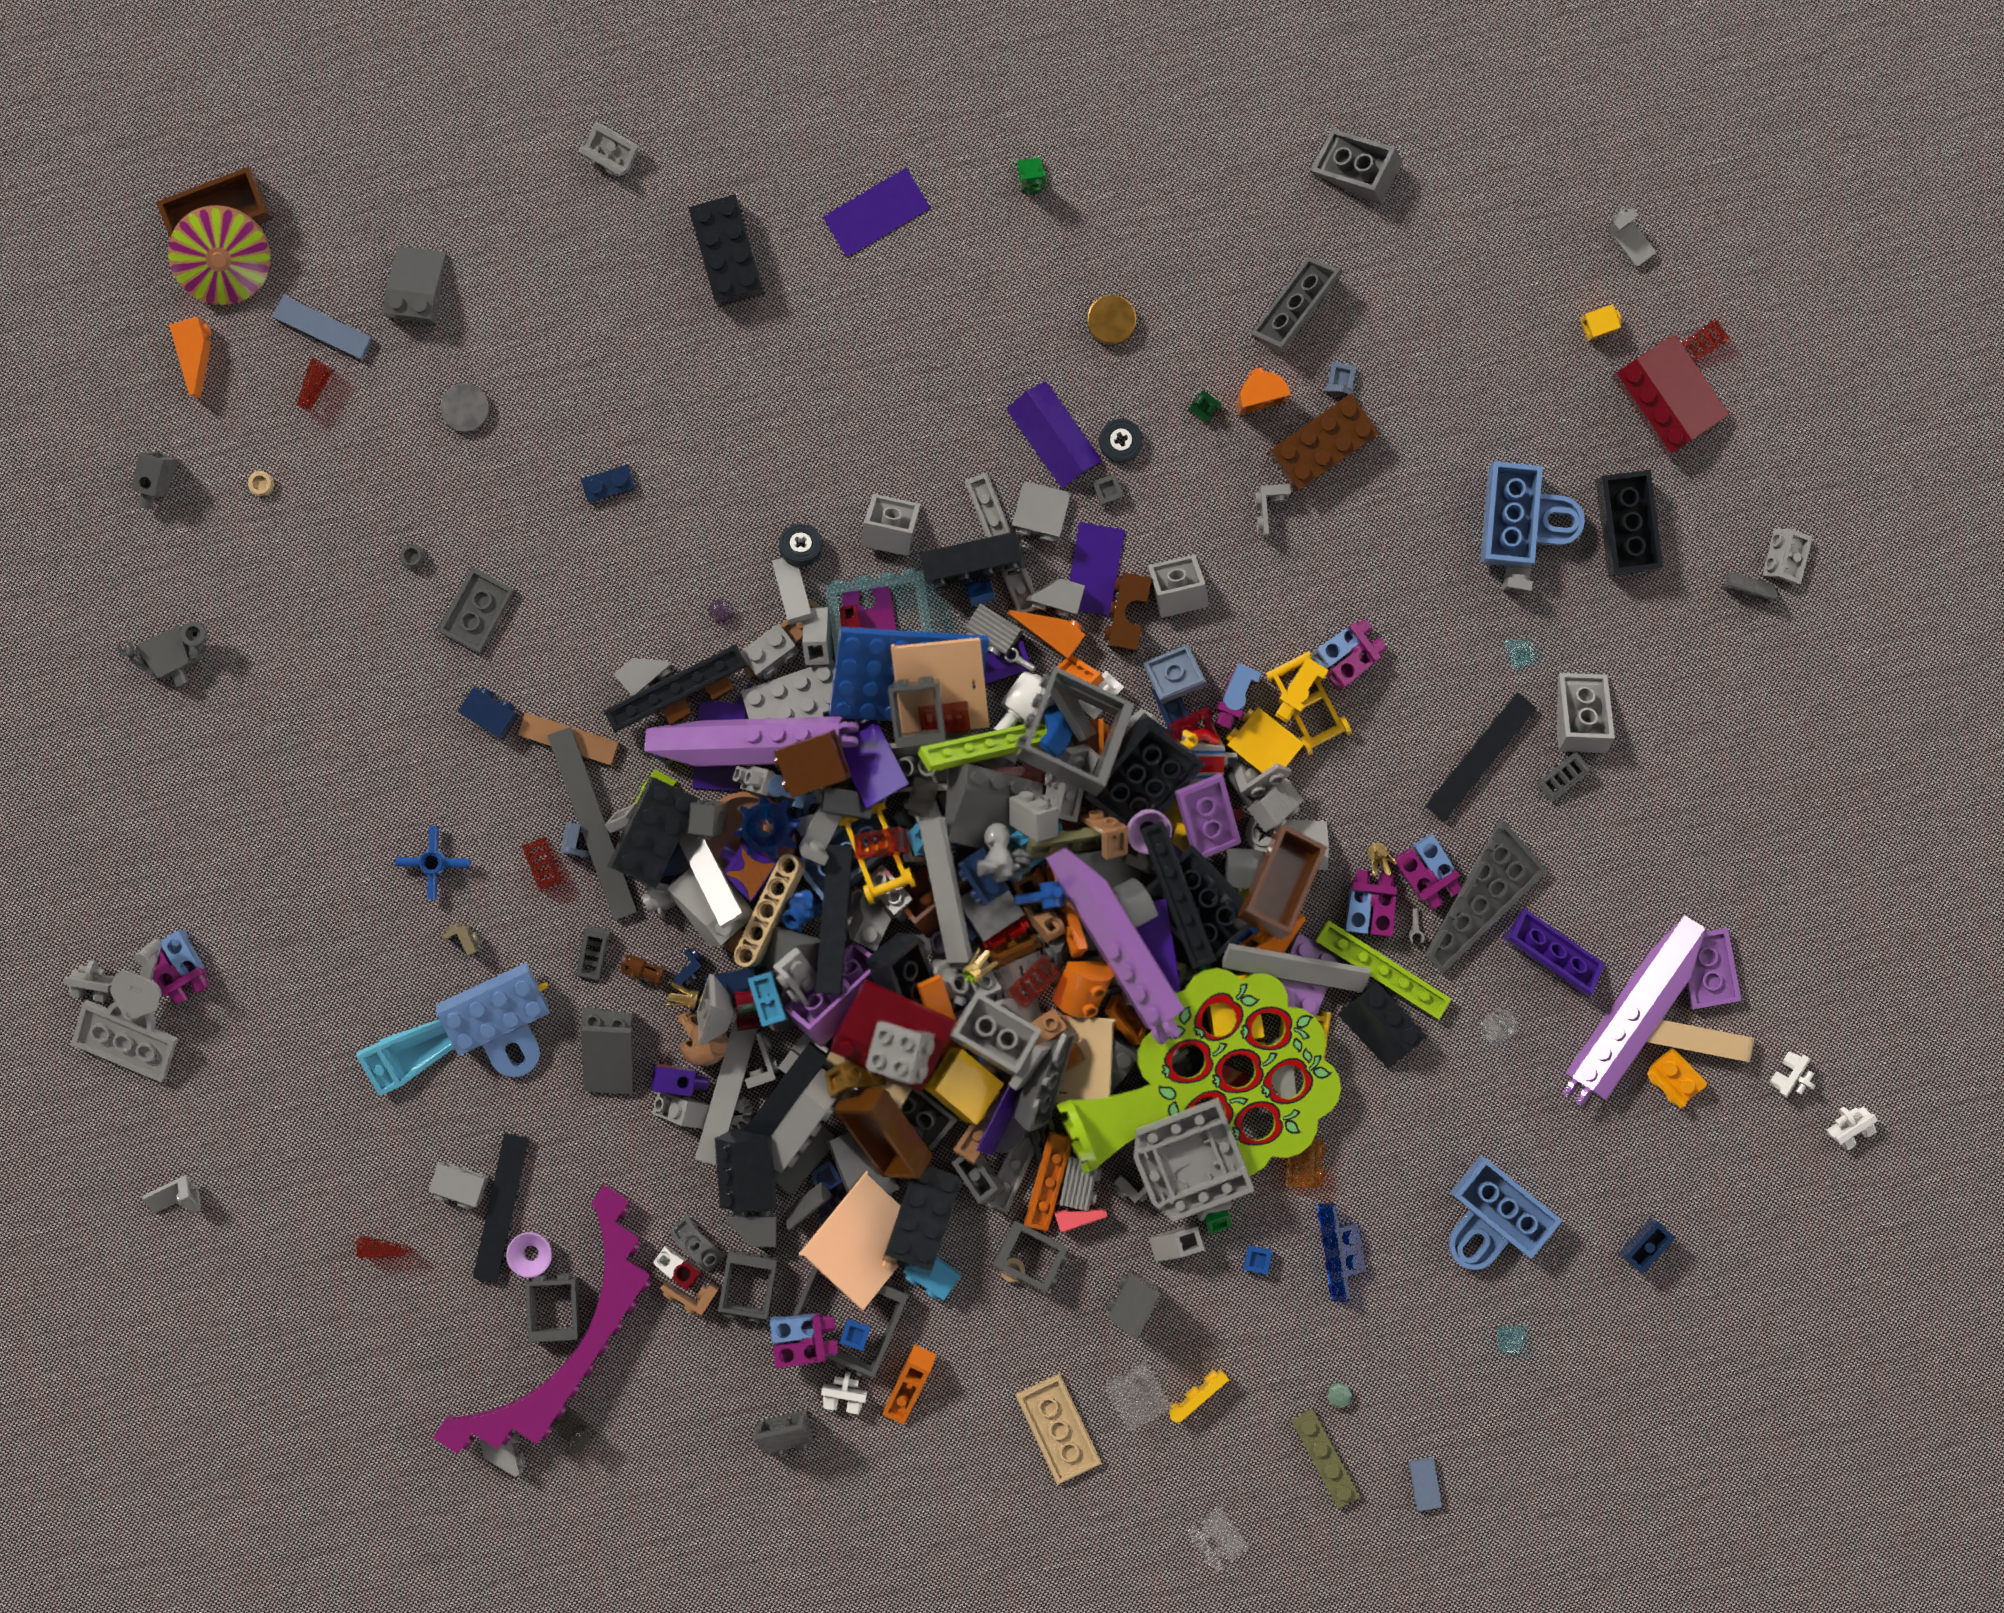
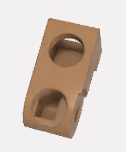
[1022,902,1066,943]

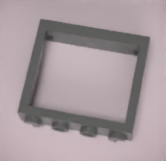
[1016,666,1135,796]
[787,1266,909,1378]

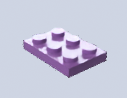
[1175,774,1241,858]
[1686,928,1741,1009]
[1277,934,1340,1017]

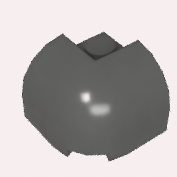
[1224,848,1264,888]
[1111,878,1158,928]

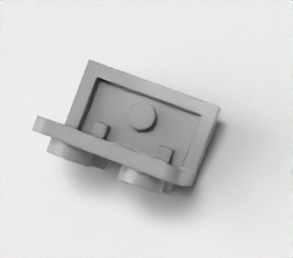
[1012,482,1070,542]
[866,1021,935,1083]

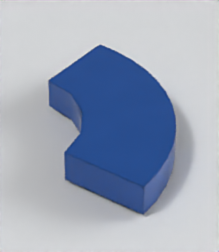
[1039,704,1073,759]

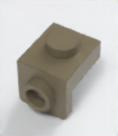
[442,922,481,956]

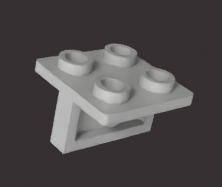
[1041,773,1084,822]

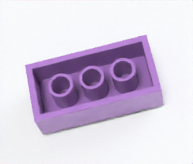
[783,941,874,1047]

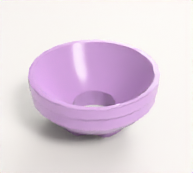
[1128,809,1172,854]
[506,1232,552,1278]

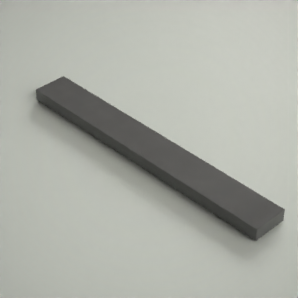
[547,727,638,920]

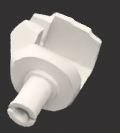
[993,671,1055,731]

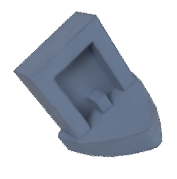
[1324,361,1356,397]
[560,822,590,858]

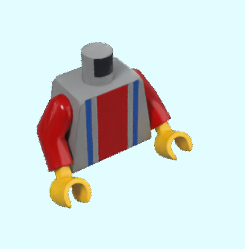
[1180,728,1238,786]

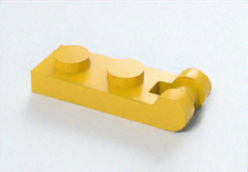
[1169,1368,1229,1422]

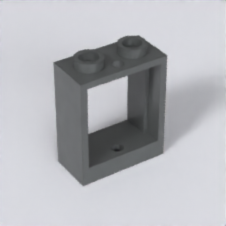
[888,676,947,748]
[991,1221,1069,1294]
[718,1249,779,1322]
[525,1273,581,1342]

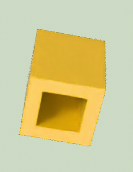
[1580,304,1622,342]

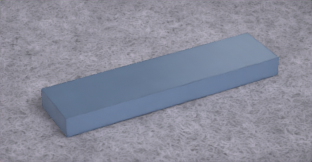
[272,295,373,360]

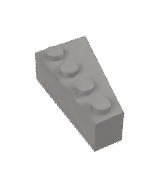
[771,1068,837,1173]

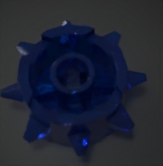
[734,794,802,861]

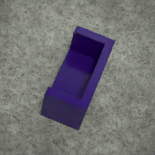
[984,641,1030,686]

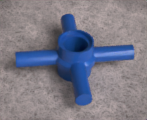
[395,826,471,900]
[1015,881,1067,909]

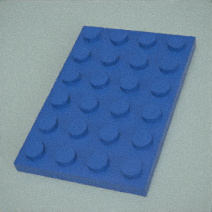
[829,627,989,721]

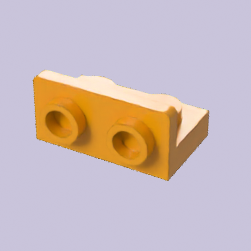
[1647,1048,1707,1109]

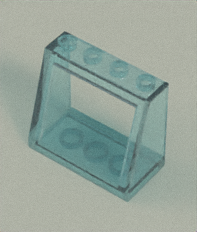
[826,568,932,660]

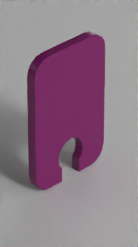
[842,585,896,630]

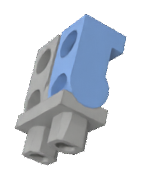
[733,765,807,809]

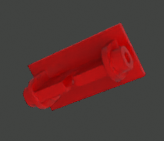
[978,916,1030,950]

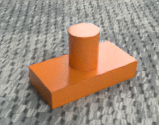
[1057,654,1104,686]
[1104,993,1147,1047]

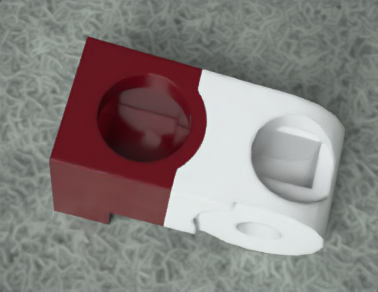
[653,1246,704,1291]

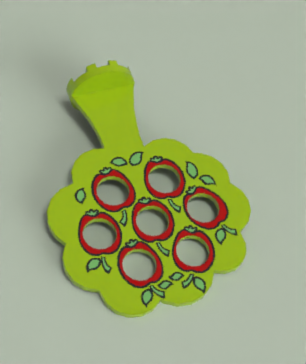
[1056,968,1341,1176]

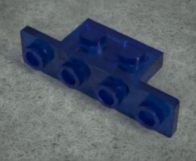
[1317,1203,1366,1302]

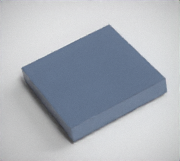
[1143,644,1207,704]

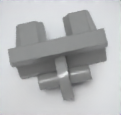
[64,960,114,1002]

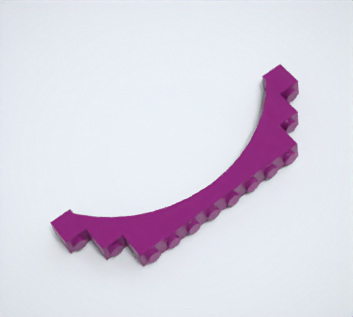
[433,1183,652,1454]

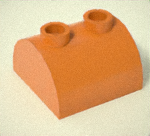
[1236,368,1291,416]
[1052,961,1114,1018]

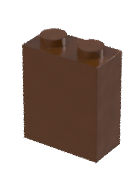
[773,729,852,798]

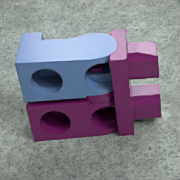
[1310,619,1387,691]
[1214,663,1262,729]
[1392,834,1462,910]
[1343,869,1397,937]
[152,929,209,1005]
[770,1313,838,1369]

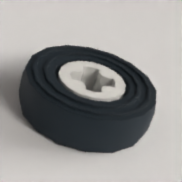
[1099,418,1143,463]
[779,523,823,567]

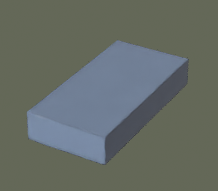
[1408,1457,1442,1511]

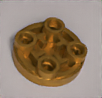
[1087,295,1136,345]

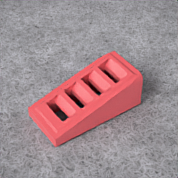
[1054,1208,1107,1233]

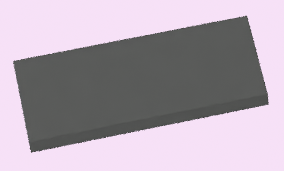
[1250,256,1342,356]
[758,926,820,1031]

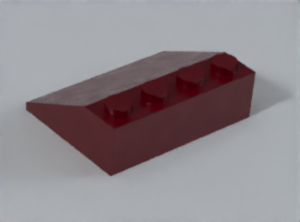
[1612,333,1729,456]
[830,979,956,1092]

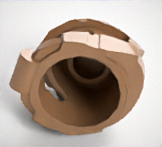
[678,1011,728,1066]

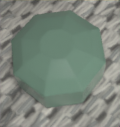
[1326,1382,1352,1409]

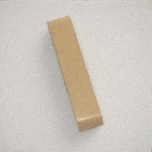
[734,854,805,967]
[1647,1020,1755,1062]

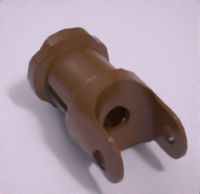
[620,954,666,987]

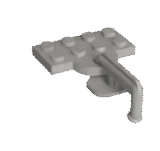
[741,659,835,804]
[71,938,178,1083]

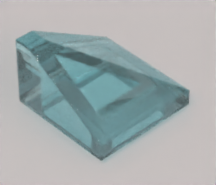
[1504,639,1536,668]
[1496,1325,1526,1352]

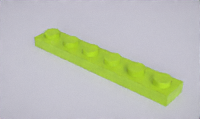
[918,720,1047,772]
[1314,920,1451,1020]

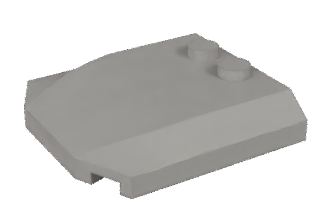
[1134,1098,1255,1222]

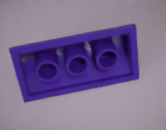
[1006,381,1102,489]
[1502,908,1605,996]

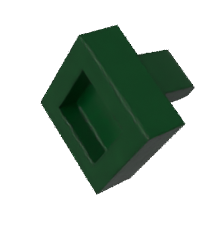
[1188,390,1222,425]

